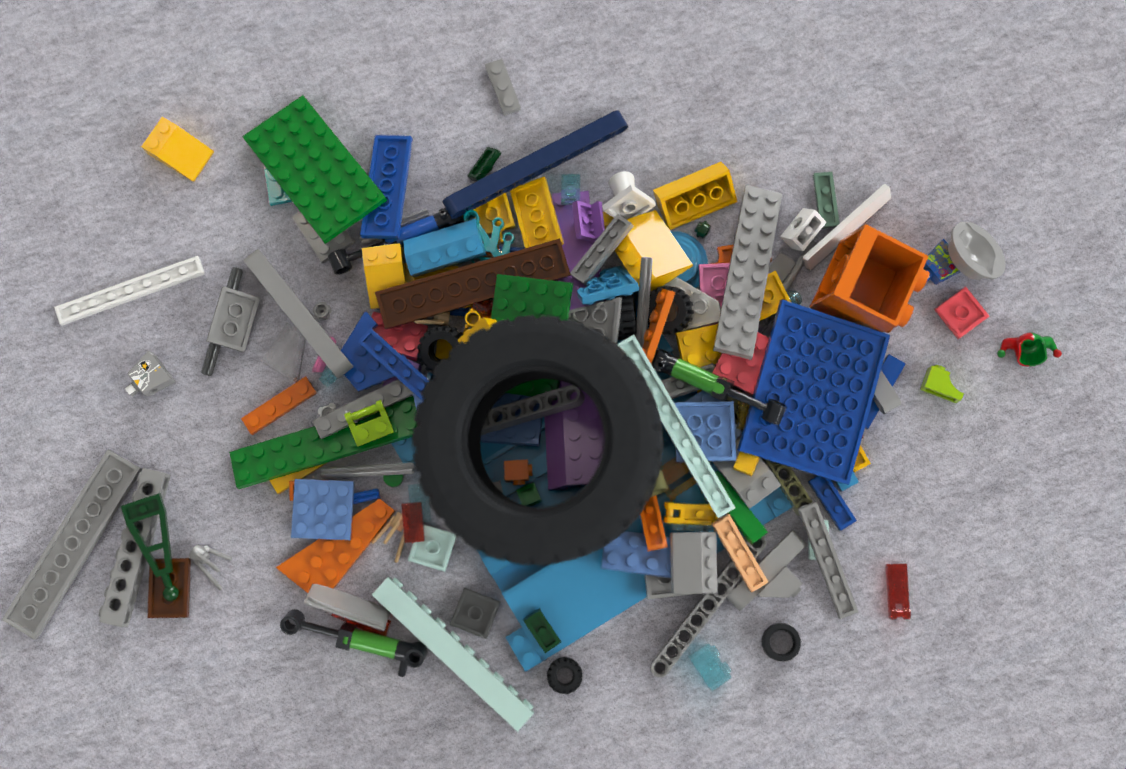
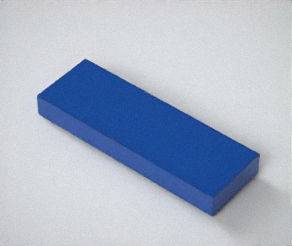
[808,476,857,531]

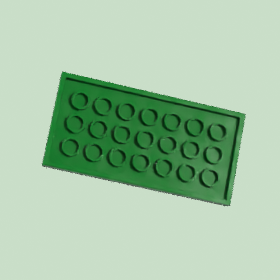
[242,95,387,244]

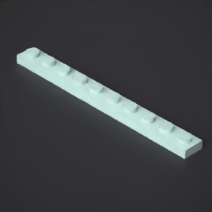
[617,335,735,518]

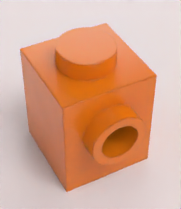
[504,459,533,485]

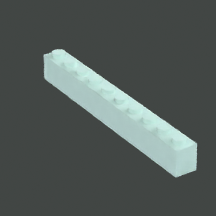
[372,577,534,732]

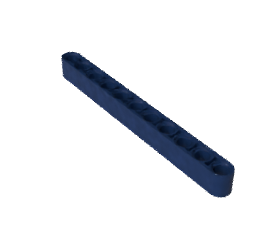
[442,110,629,219]

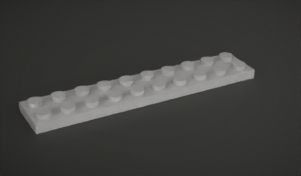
[713,185,782,360]
[2,449,142,640]

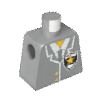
[125,351,176,397]

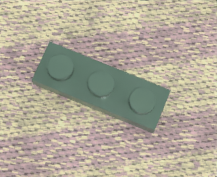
[813,171,840,229]

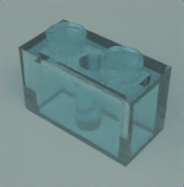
[688,643,732,691]

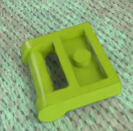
[344,399,394,447]

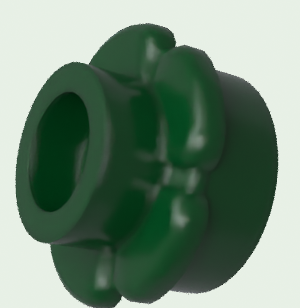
[695,221,711,239]

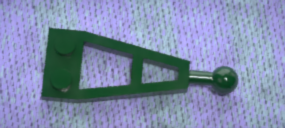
[120,493,179,601]

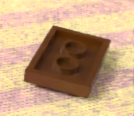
[147,558,191,618]

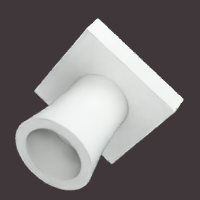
[602,172,656,219]

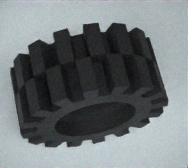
[547,657,583,694]

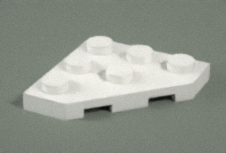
[662,277,721,331]

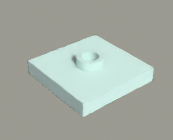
[407,523,456,572]

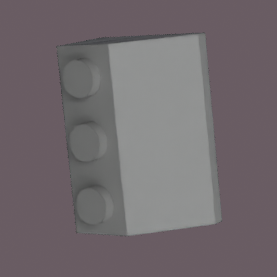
[670,532,718,594]

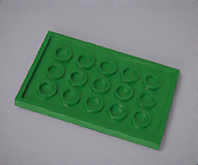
[491,274,573,400]

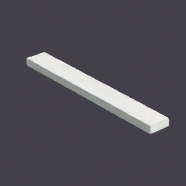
[54,256,205,326]

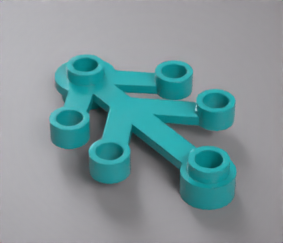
[464,210,515,263]

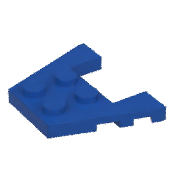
[341,311,411,392]

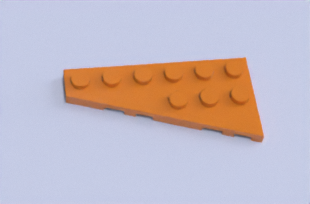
[276,499,395,593]

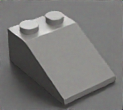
[713,437,781,509]

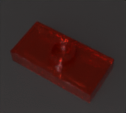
[472,300,493,316]
[401,502,425,543]

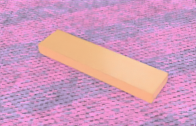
[711,513,768,592]

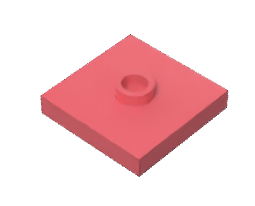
[934,286,989,339]

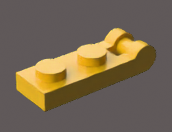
[663,502,719,525]

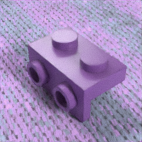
[572,201,605,243]

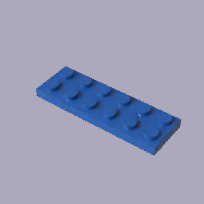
[360,135,413,240]

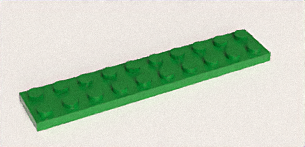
[229,396,417,489]

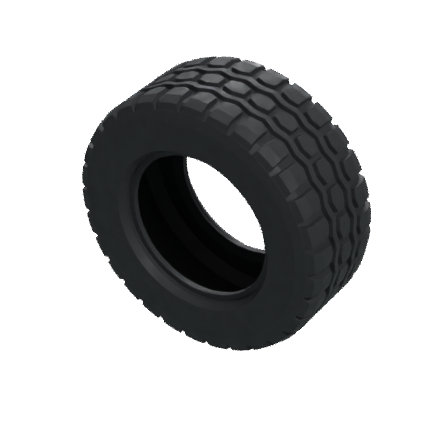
[412,315,663,565]

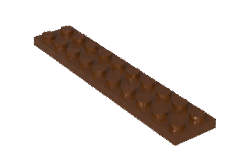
[375,238,571,330]

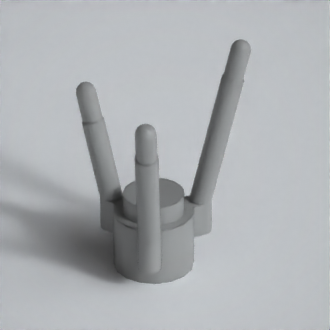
[189,544,232,590]

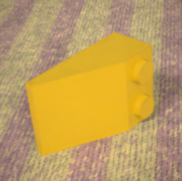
[141,116,214,182]
[362,243,406,309]

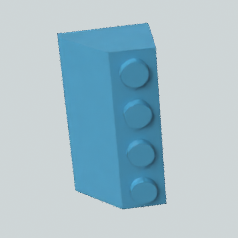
[403,219,486,277]

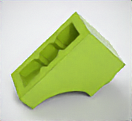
[920,365,964,403]

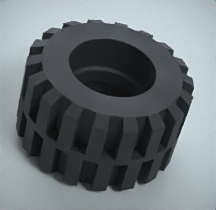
[648,286,694,335]
[606,294,637,340]
[417,325,463,373]

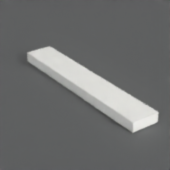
[803,184,891,271]

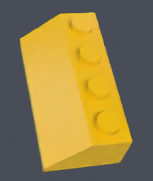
[653,162,737,230]

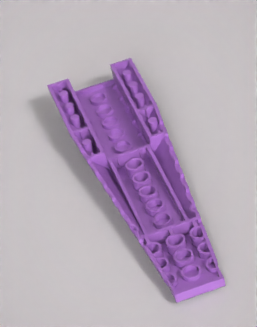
[545,191,606,490]

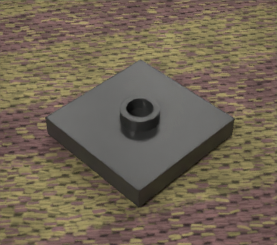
[450,588,501,639]

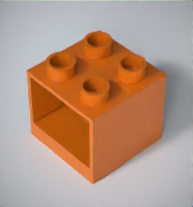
[809,224,929,333]

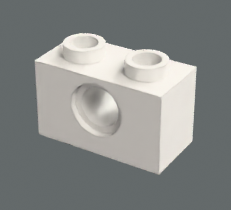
[780,208,826,251]

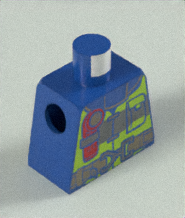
[923,239,960,285]

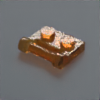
[660,457,697,502]

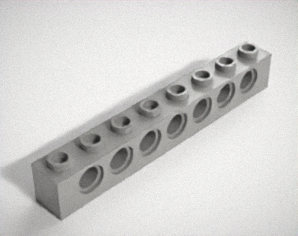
[99,468,171,627]

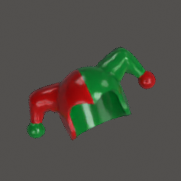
[997,332,1062,367]

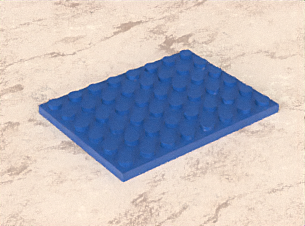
[737,299,890,485]

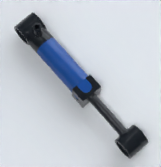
[328,208,465,275]

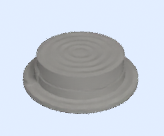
[948,222,1006,280]

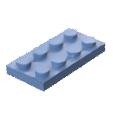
[601,531,671,578]

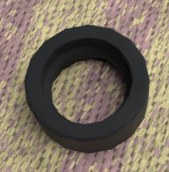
[762,623,801,661]

